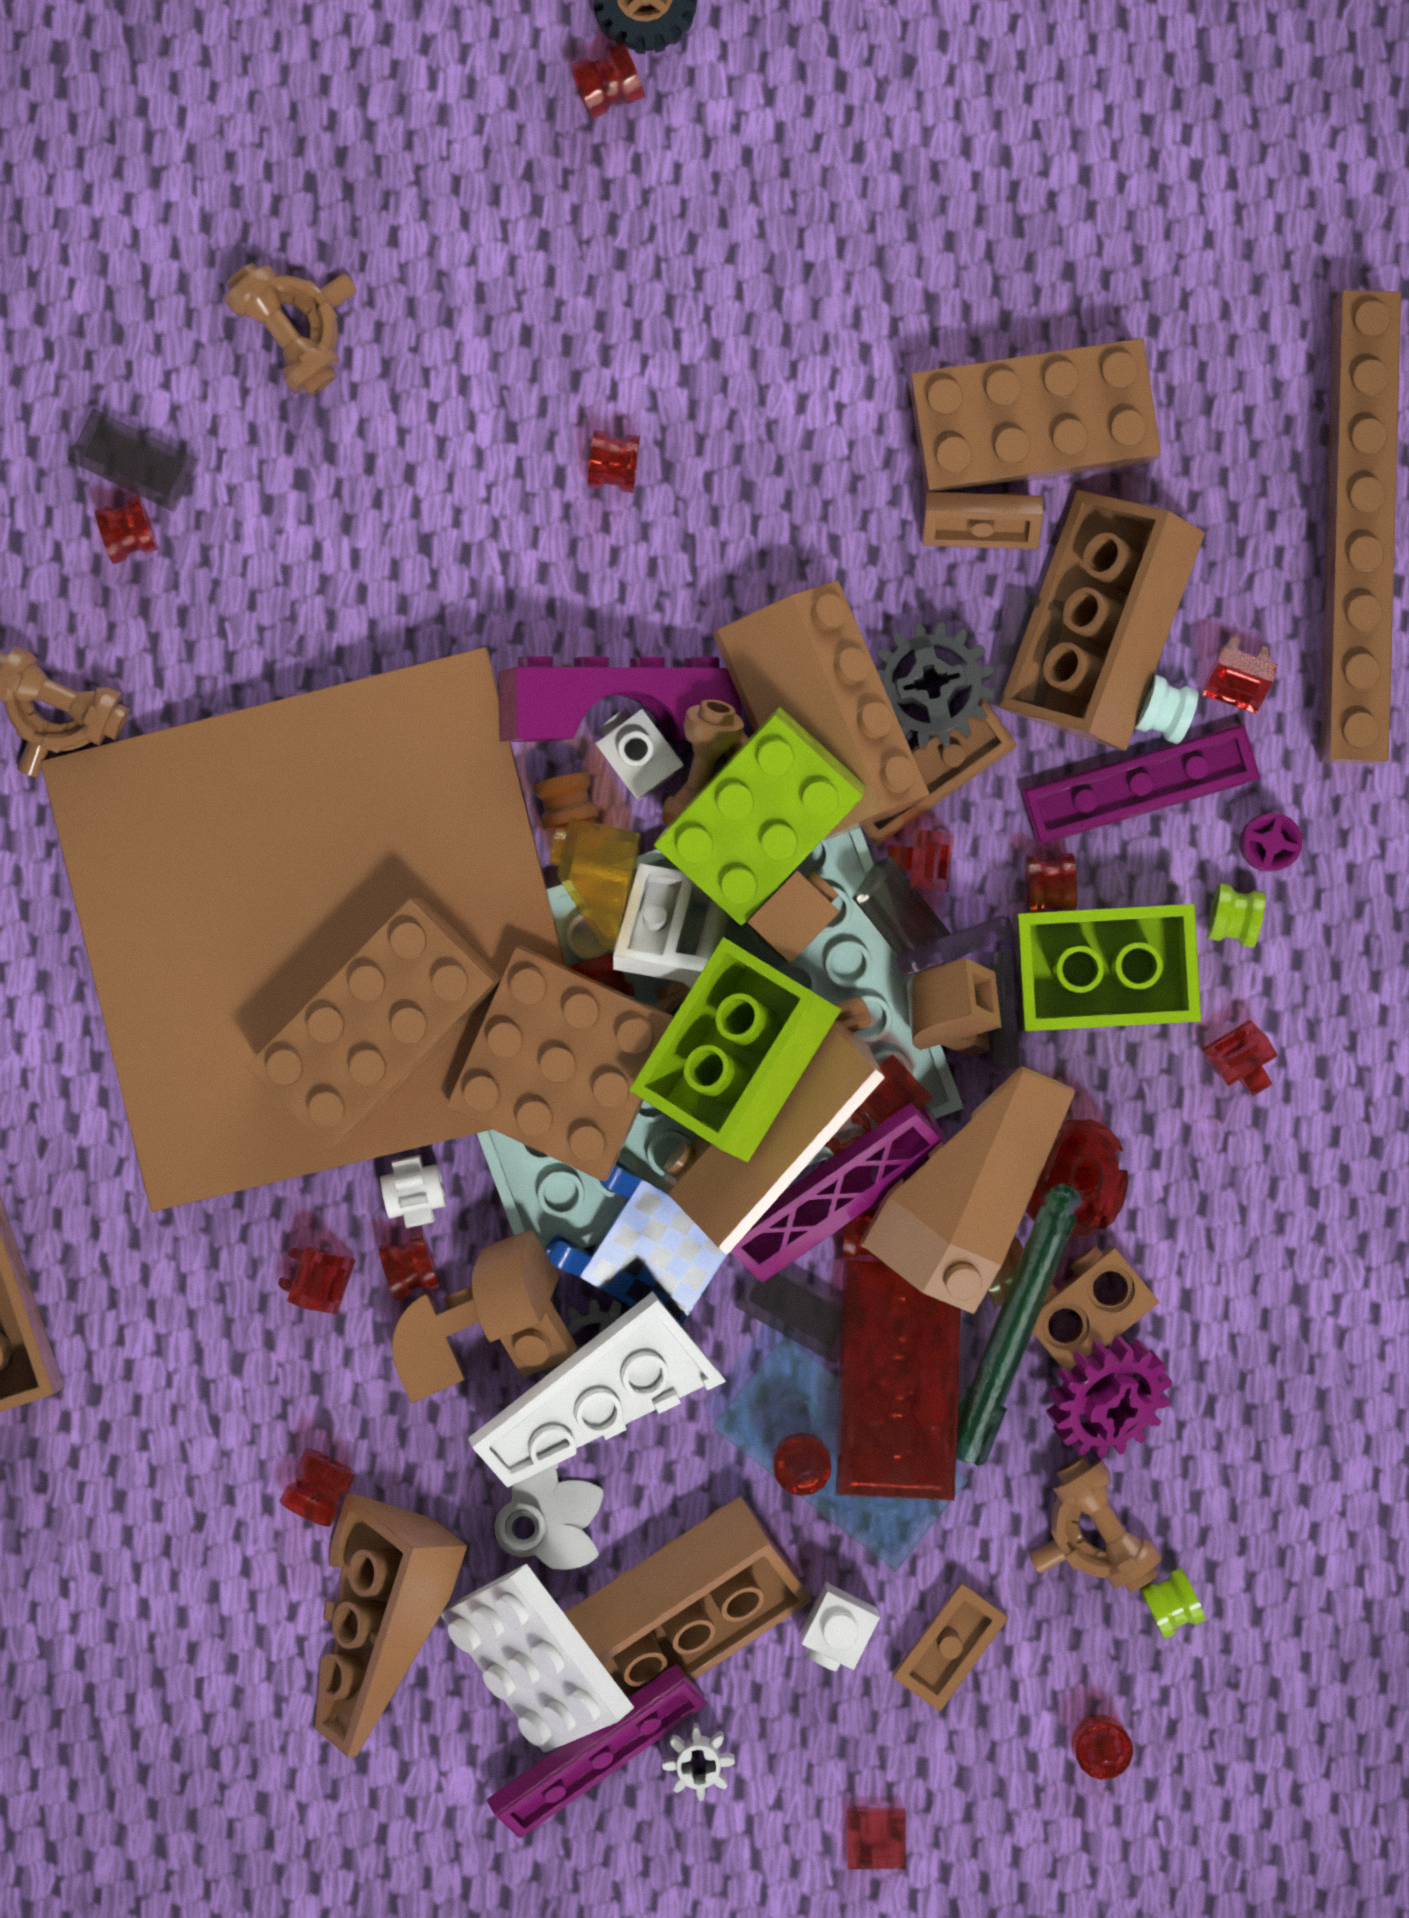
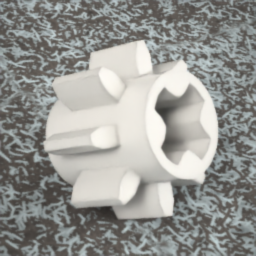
[380,1154,447,1228]
[662,1723,735,1801]

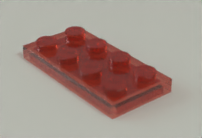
[835,1260,961,1501]

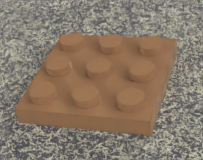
[446,945,674,1182]

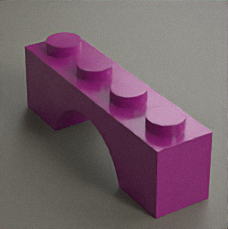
[499,656,741,742]

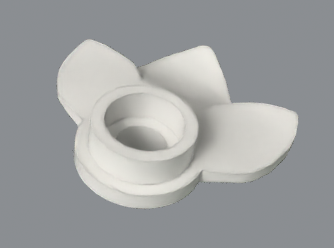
[494,1467,604,1570]

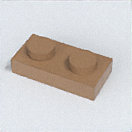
[922,491,1043,550]
[892,1580,1009,1712]

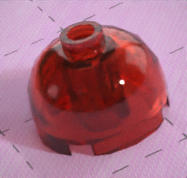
[1025,1119,1128,1236]

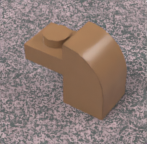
[906,958,1001,1057]
[472,1229,577,1378]
[392,1285,480,1404]

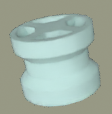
[1135,674,1199,744]

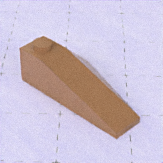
[860,1066,1075,1314]
[315,1494,467,1757]

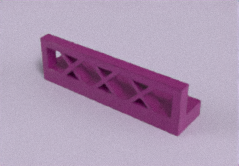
[730,1101,947,1283]

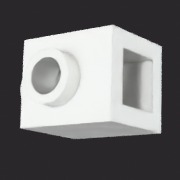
[595,708,684,802]
[800,1582,880,1671]

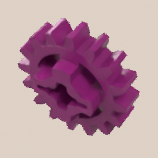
[1046,1336,1172,1459]

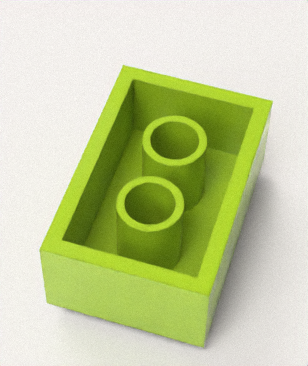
[654,706,866,926]
[1013,904,1201,1031]
[629,937,842,1163]

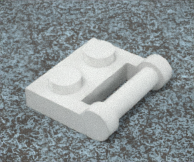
[613,863,730,989]

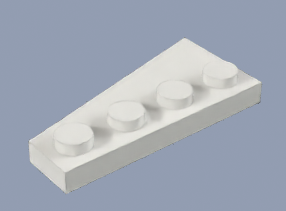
[468,1291,726,1488]

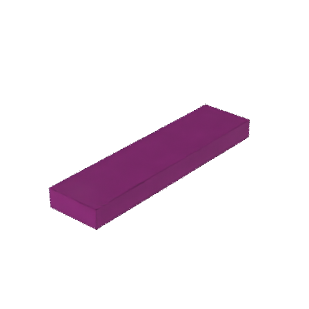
[1021,724,1261,846]
[486,1664,708,1838]

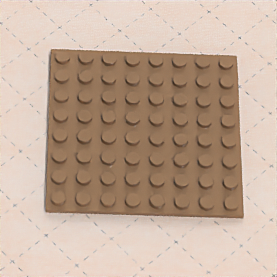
[40,647,566,1212]

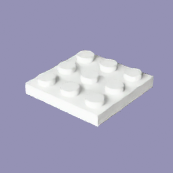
[440,1564,634,1753]

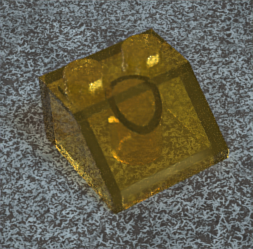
[549,817,642,951]

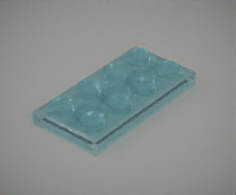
[712,1335,968,1572]

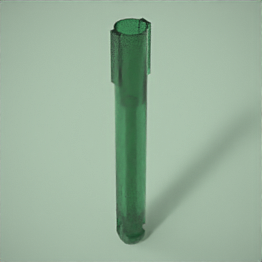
[944,1183,1082,1466]

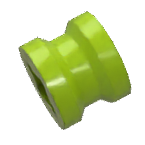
[1206,883,1266,948]
[1140,1567,1206,1640]

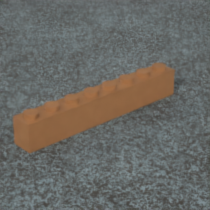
[1320,290,1401,764]

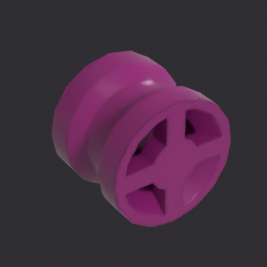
[1239,813,1303,872]

